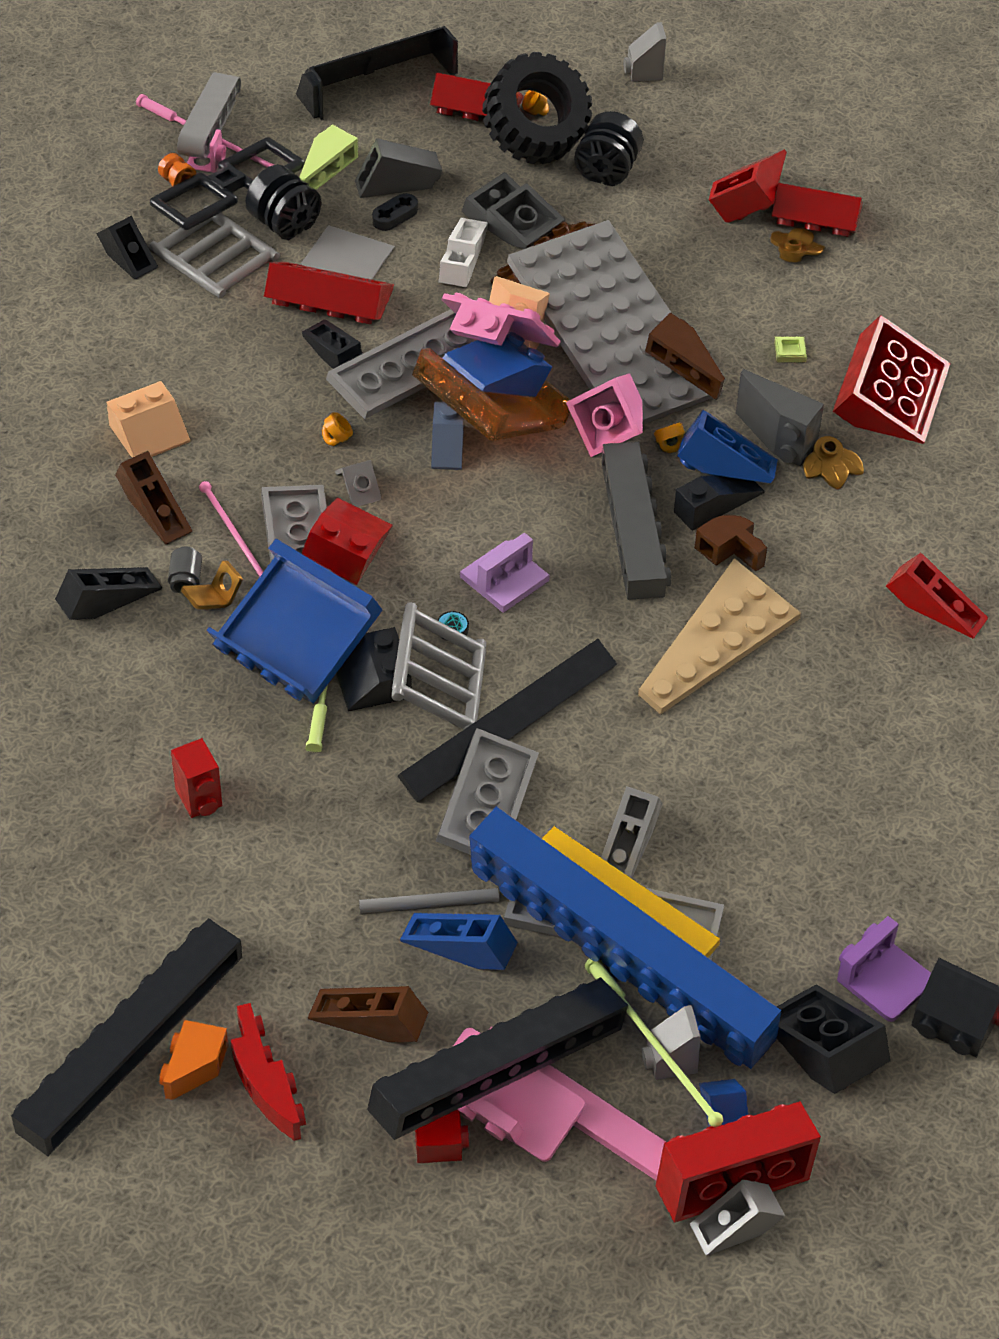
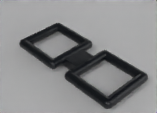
[150,137,305,230]

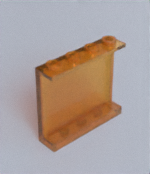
[412,348,570,441]

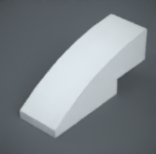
[439,218,488,287]

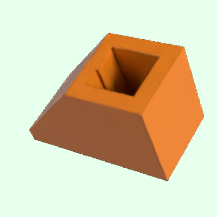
[159,1020,228,1100]

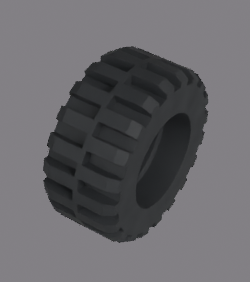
[482,52,592,164]

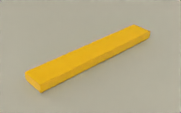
[542,826,720,958]

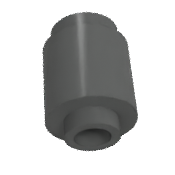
[168,546,202,593]

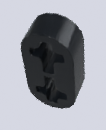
[372,193,418,231]

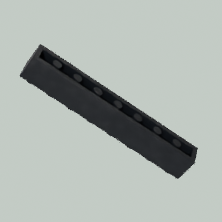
[367,977,628,1140]

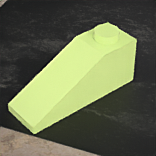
[299,125,358,190]

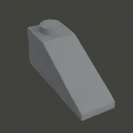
[601,786,663,879]

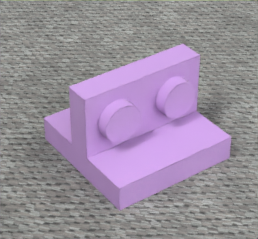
[460,533,549,613]

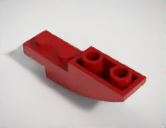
[231,1003,306,1141]

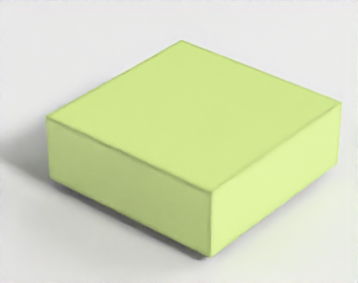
[774,337,807,362]

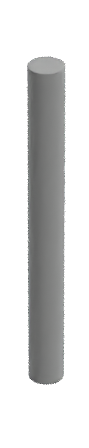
[359,888,499,914]

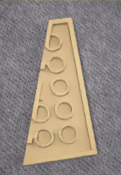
[638,558,801,714]

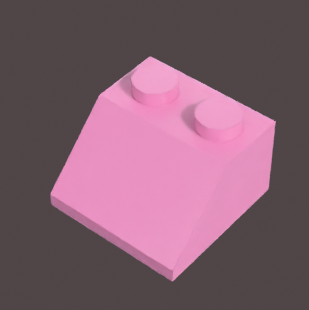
[566,373,643,457]

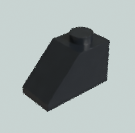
[96,215,158,280]

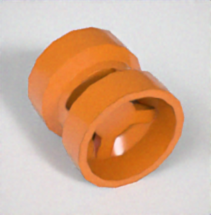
[158,153,196,186]

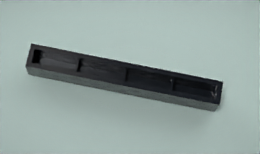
[11,918,243,1156]

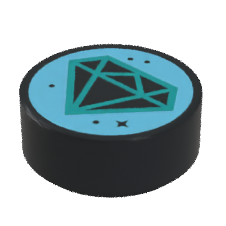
[437,611,469,641]

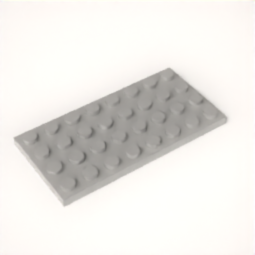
[507,220,723,424]

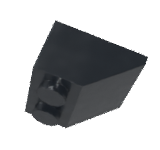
[336,627,412,711]
[911,958,999,1058]

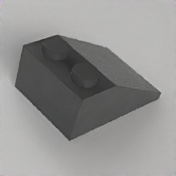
[736,369,824,467]

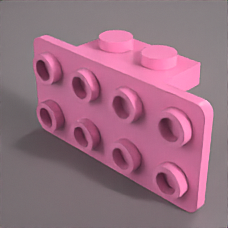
[441,293,560,347]
[453,1028,585,1162]

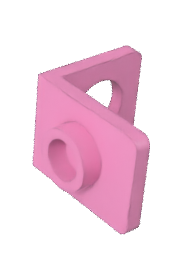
[187,129,226,173]

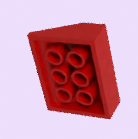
[832,315,950,444]

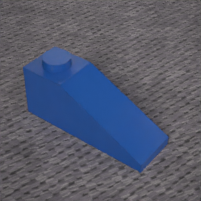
[400,913,518,970]

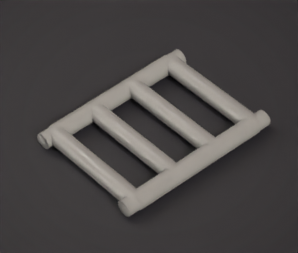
[148,205,280,298]
[391,602,486,730]

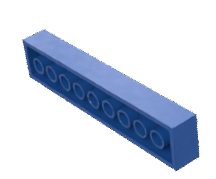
[469,806,781,1069]

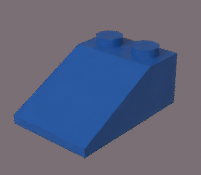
[442,332,552,397]
[677,410,778,483]

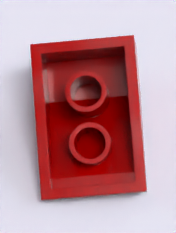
[302,498,393,585]

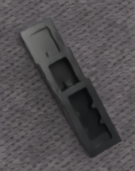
[302,319,364,369]

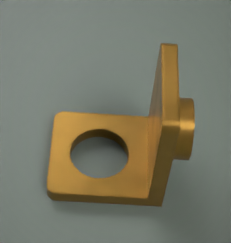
[181,560,243,610]

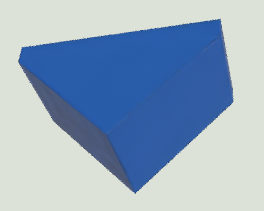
[699,1079,748,1126]

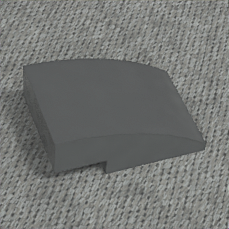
[462,172,565,249]

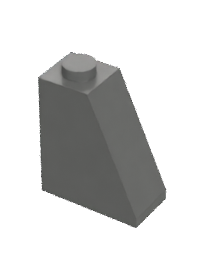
[355,138,442,198]

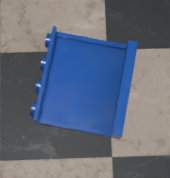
[206,538,383,704]

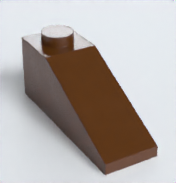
[645,313,725,400]
[115,451,193,545]
[308,986,429,1042]

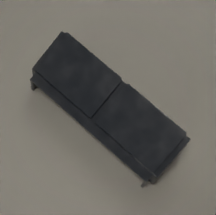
[296,26,458,120]

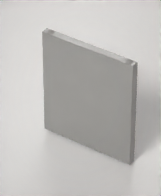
[300,225,395,279]

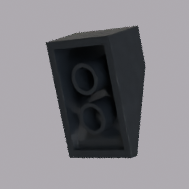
[777,984,891,1094]

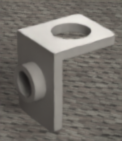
[335,460,381,507]

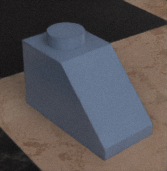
[431,402,464,470]

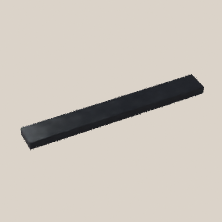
[397,639,617,802]

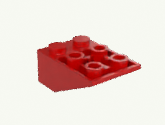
[708,149,787,223]

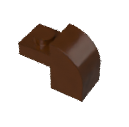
[694,515,767,572]

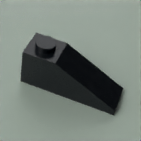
[673,475,765,531]
[55,567,162,620]

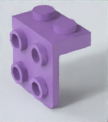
[837,916,931,1022]

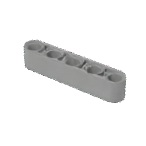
[177,72,241,159]

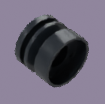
[574,111,644,186]
[245,164,322,241]

